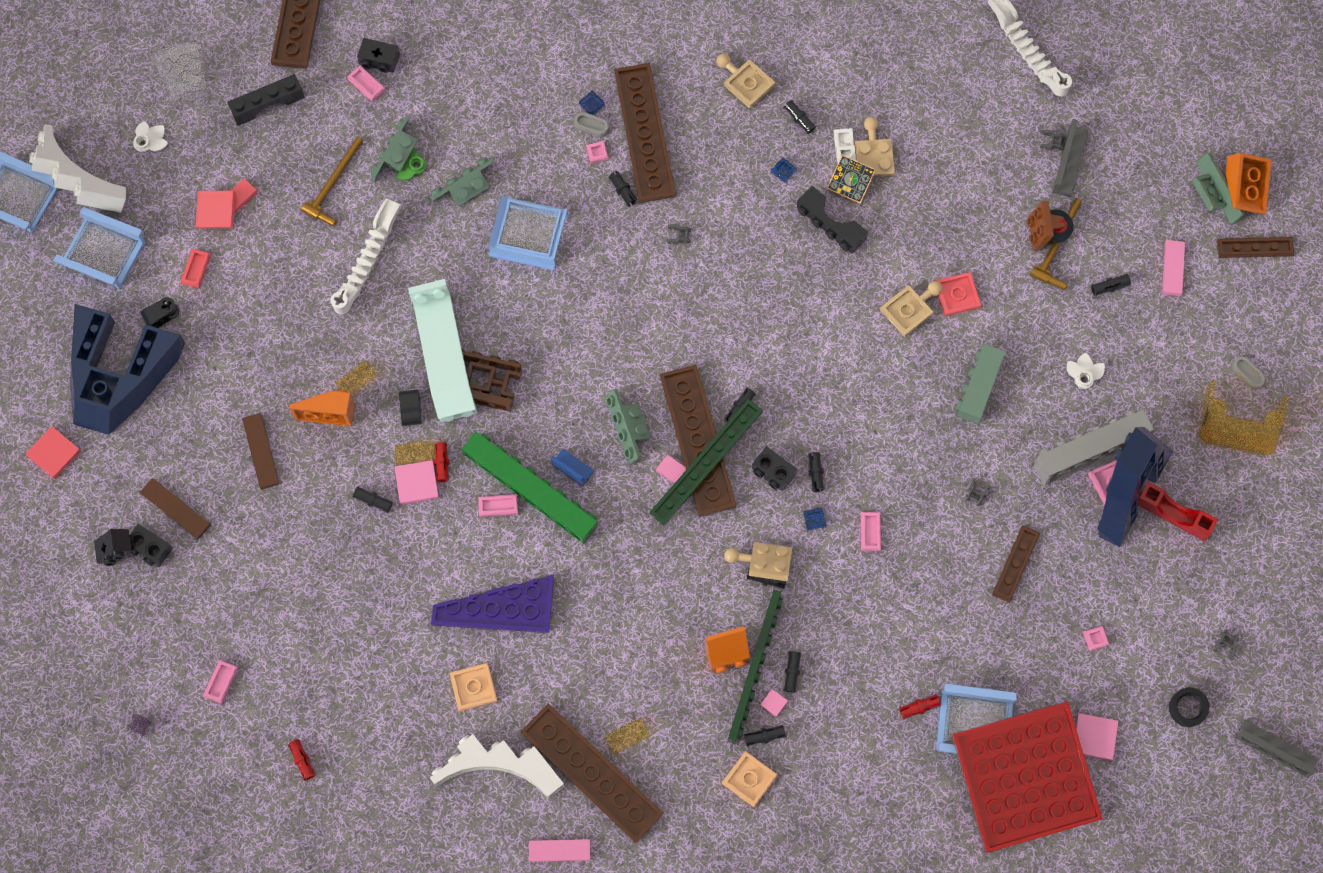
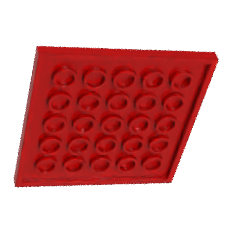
[952,701,1103,853]

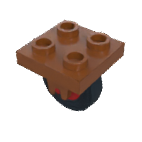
[1027,201,1074,251]

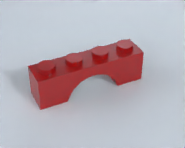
[1138,481,1219,542]

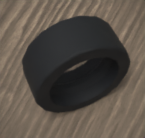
[1169,687,1210,727]

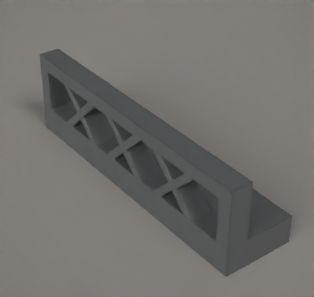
[1052,119,1088,197]
[1235,720,1318,778]

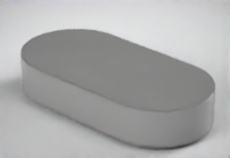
[574,112,609,137]
[1231,356,1265,389]

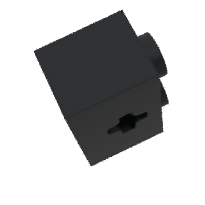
[357,38,400,73]
[94,529,131,566]

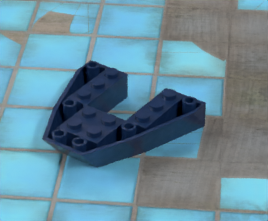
[70,304,185,435]
[1097,427,1173,547]

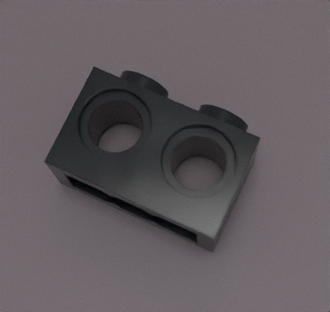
[752,446,797,491]
[130,524,173,567]

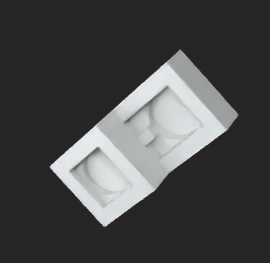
[833,128,856,164]

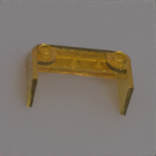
[1198,379,1289,456]

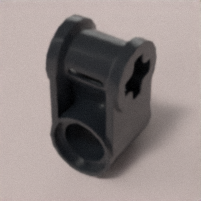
[140,297,180,328]

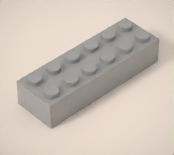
[1034,410,1154,486]

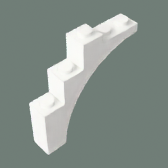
[29,124,126,213]
[430,734,565,799]

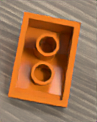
[1226,153,1272,215]
[289,389,355,426]
[705,626,750,674]

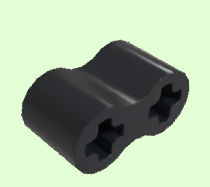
[399,389,422,426]

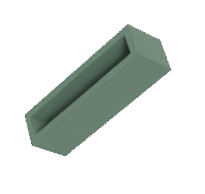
[956,344,1006,424]

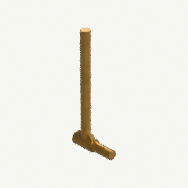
[301,137,363,227]
[1030,198,1082,290]

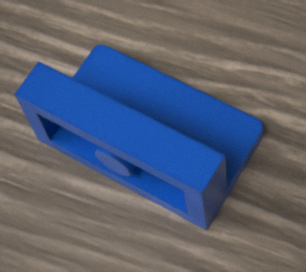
[551,449,594,487]

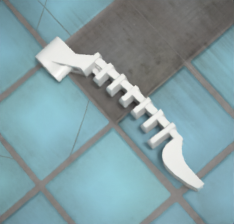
[987,0,1072,96]
[331,198,402,314]

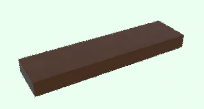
[1217,237,1295,258]
[242,413,280,490]
[140,478,211,540]
[992,525,1040,603]

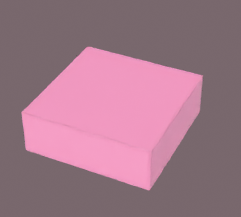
[586,141,609,163]
[1083,626,1109,651]
[760,689,788,717]

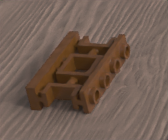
[462,349,522,412]

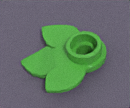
[394,149,426,180]

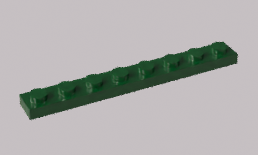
[649,399,763,526]
[728,589,784,744]

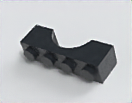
[227,74,305,126]
[797,186,868,254]

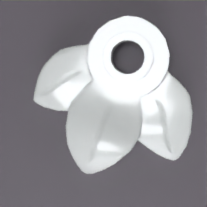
[133,121,168,152]
[1066,353,1105,389]

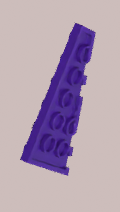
[431,574,554,633]

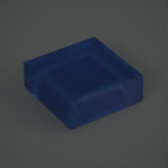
[579,90,605,115]
[771,158,797,183]
[803,507,826,531]

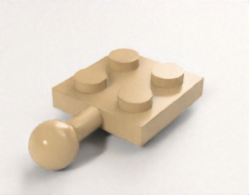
[716,54,775,109]
[854,117,895,177]
[880,281,943,337]
[724,542,792,581]

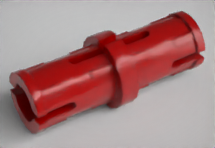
[434,442,450,482]
[899,694,941,719]
[288,739,316,781]

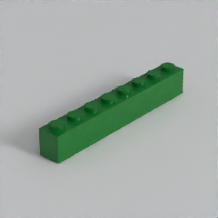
[462,432,598,544]

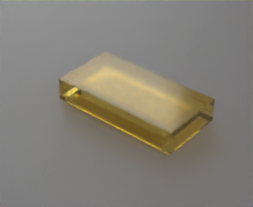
[335,360,377,395]
[394,441,435,465]
[605,718,649,754]

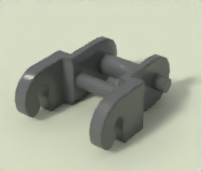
[1040,130,1066,151]
[666,224,692,245]
[965,478,991,507]
[1213,629,1239,659]

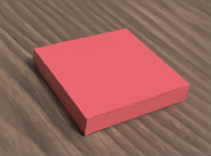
[196,191,235,229]
[935,272,982,316]
[25,426,81,479]

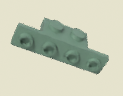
[371,115,418,182]
[1192,153,1244,224]
[429,157,495,206]
[605,389,651,465]

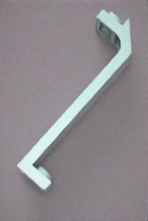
[408,279,478,423]

